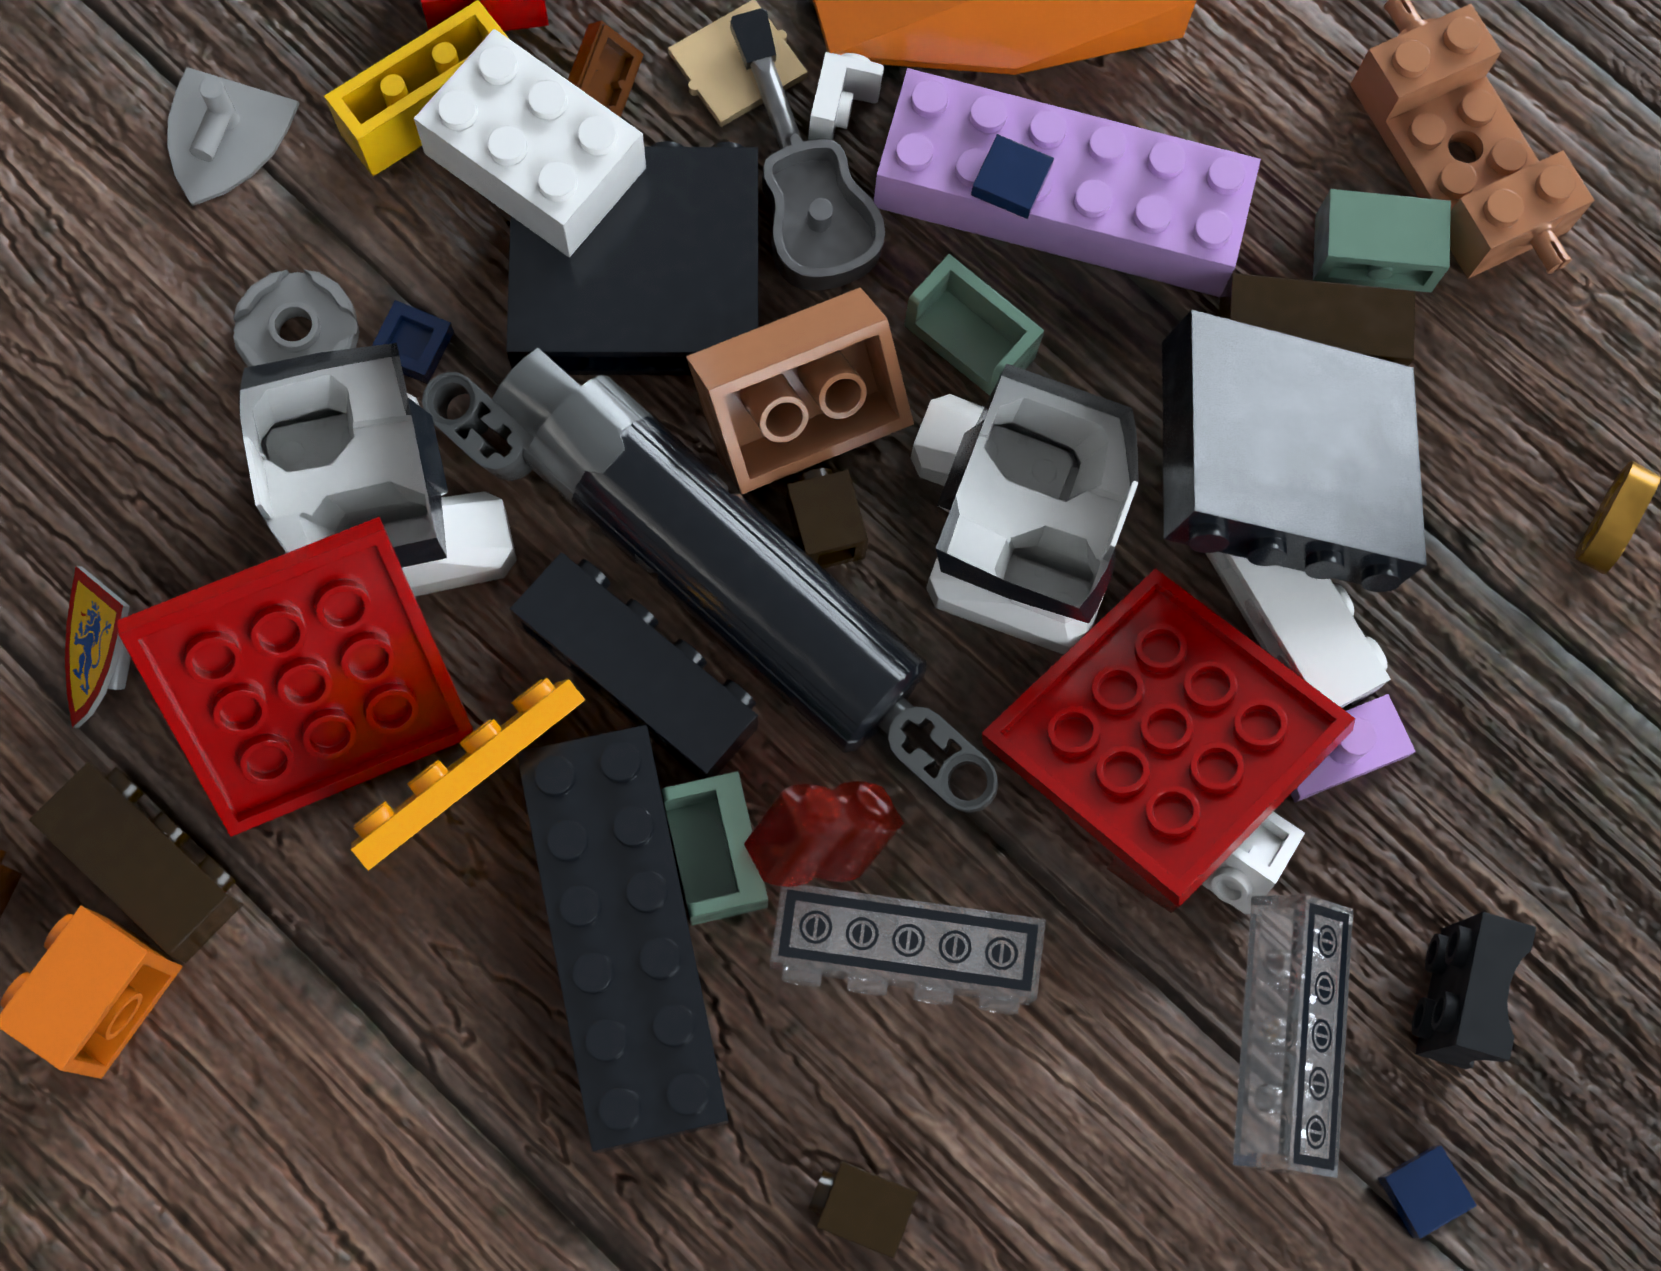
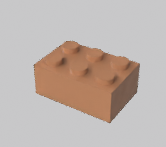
[686,287,914,495]

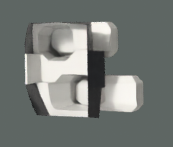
[238,343,517,596]
[911,363,1139,655]

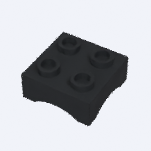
[1412,912,1536,1069]

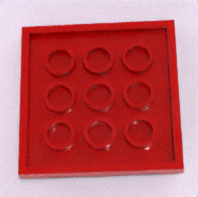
[117,516,474,837]
[982,568,1355,908]

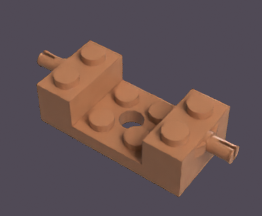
[1350,0,1595,279]

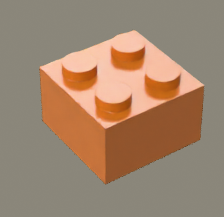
[0,905,183,1079]

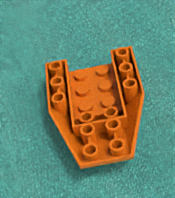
[813,0,1197,75]

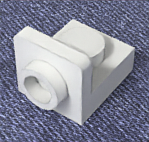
[808,52,884,141]
[1202,812,1305,914]

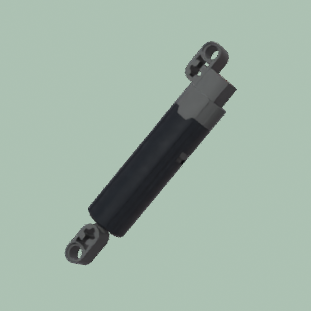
[422,348,999,813]

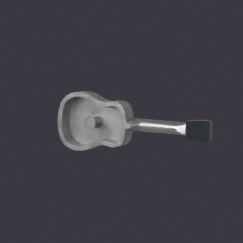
[730,8,885,290]

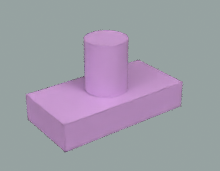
[1291,694,1416,802]

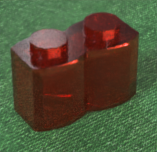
[744,781,904,887]

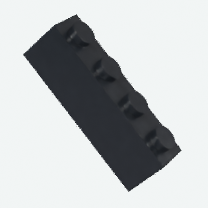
[510,552,758,780]

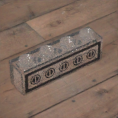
[770,882,1046,1014]
[1233,894,1353,1178]

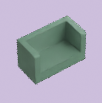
[1313,189,1451,292]
[904,254,1045,395]
[661,771,768,926]

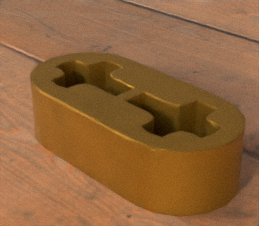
[1575,461,1661,574]

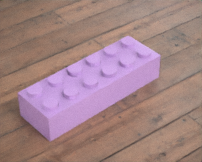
[874,68,1261,297]

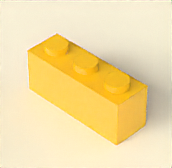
[324,0,509,177]

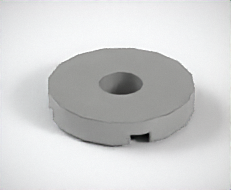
[233,270,360,367]

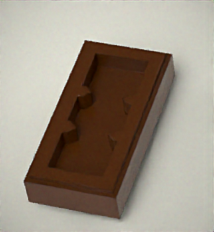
[568,20,644,118]

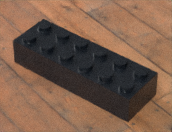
[517,725,729,1153]

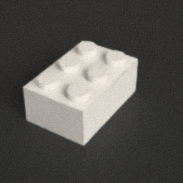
[414,29,646,258]

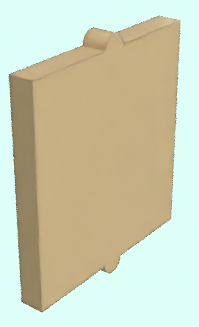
[668,0,807,127]

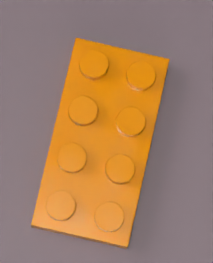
[351,678,585,871]

